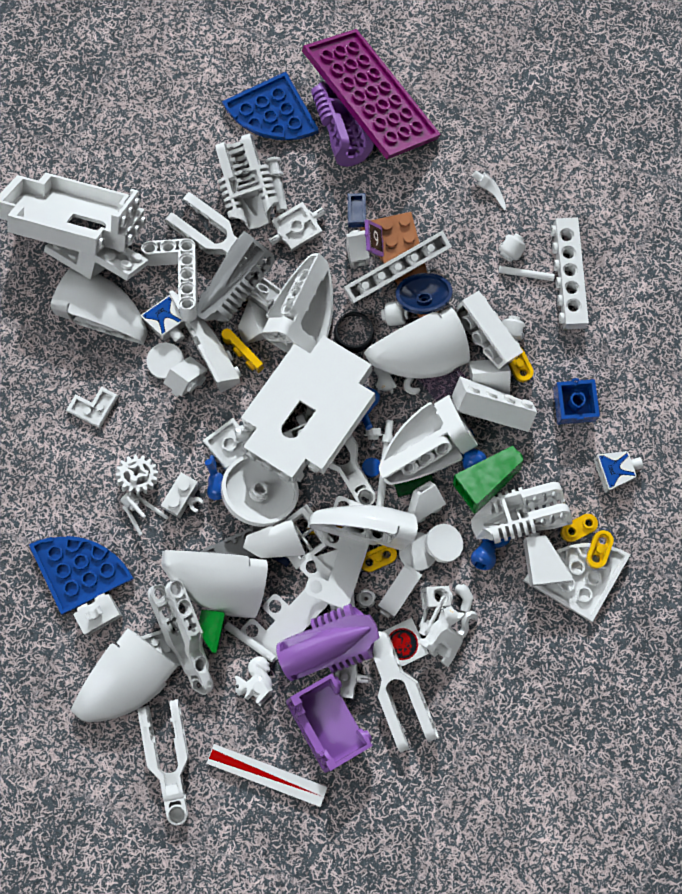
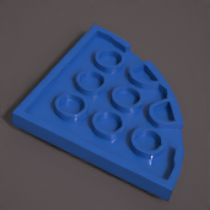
[222,72,319,140]
[29,536,134,615]

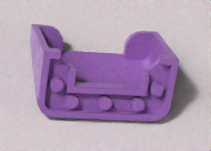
[286,673,373,773]

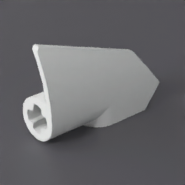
[243,519,305,558]

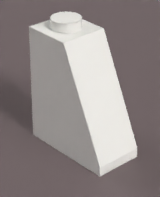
[523,533,573,587]
[378,564,422,619]

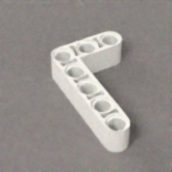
[141,239,198,322]

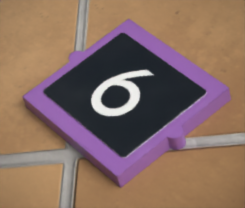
[364,219,384,257]

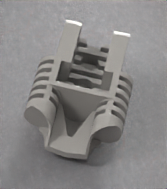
[198,231,275,322]

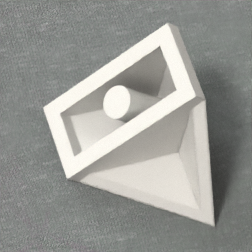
[238,299,268,345]

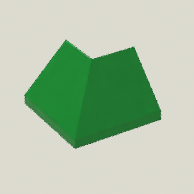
[199,610,225,655]

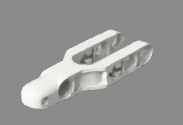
[165,192,261,274]
[296,412,376,505]
[148,580,214,695]
[373,631,439,753]
[138,699,189,825]

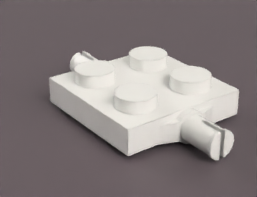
[269,202,325,252]

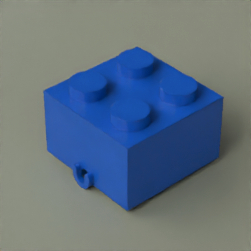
[553,378,600,425]

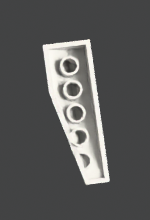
[169,290,242,393]

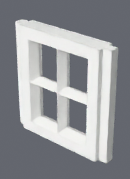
[283,504,334,570]

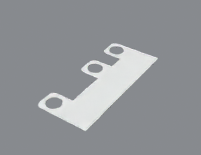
[305,496,374,609]
[241,555,332,663]

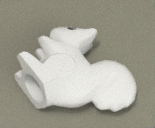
[235,656,273,706]

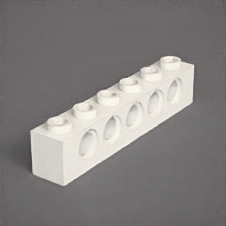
[551,217,589,330]
[343,230,452,304]

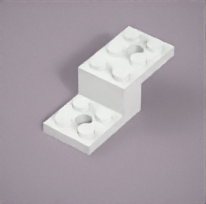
[44,243,148,281]

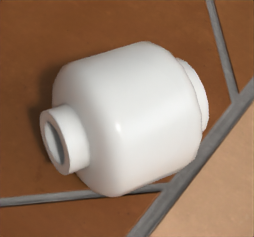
[498,233,526,262]
[381,301,410,326]
[502,316,525,342]

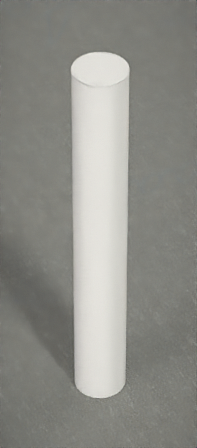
[498,266,555,281]
[224,622,276,662]

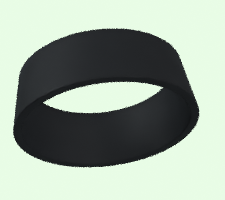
[334,312,374,353]

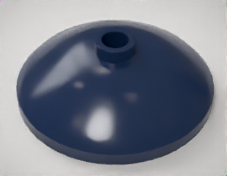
[396,273,453,314]

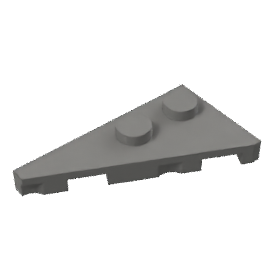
[200,526,269,558]

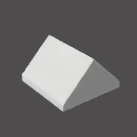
[246,274,281,312]
[468,360,511,395]

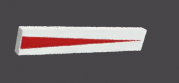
[206,744,327,807]

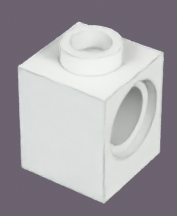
[421,586,453,609]

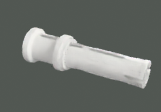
[265,157,288,213]

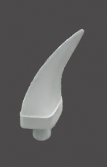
[472,171,506,210]

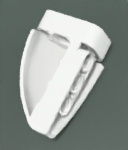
[261,253,333,353]
[51,268,148,345]
[364,308,470,379]
[379,395,478,485]
[307,505,418,551]
[161,550,268,618]
[71,628,178,722]

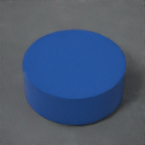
[362,457,380,478]

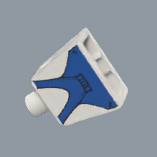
[141,295,185,343]
[594,451,643,493]

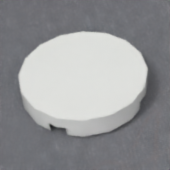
[146,342,184,379]
[425,524,463,563]
[398,532,435,571]

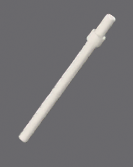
[373,420,394,534]

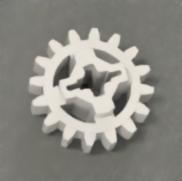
[116,455,158,496]

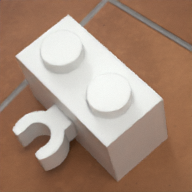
[164,356,208,397]
[161,472,204,519]
[73,593,122,636]

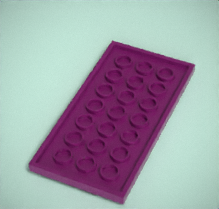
[301,29,441,160]

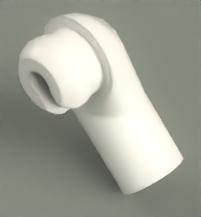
[455,584,473,613]

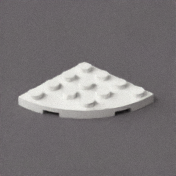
[523,543,631,622]

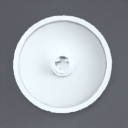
[221,456,299,527]

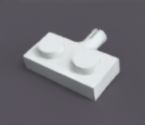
[335,661,370,699]

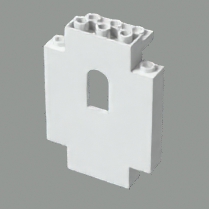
[0,173,146,256]
[241,335,375,483]

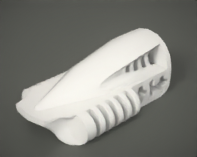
[215,133,279,230]
[471,482,572,544]

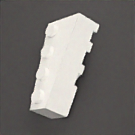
[454,291,523,369]
[452,376,537,432]

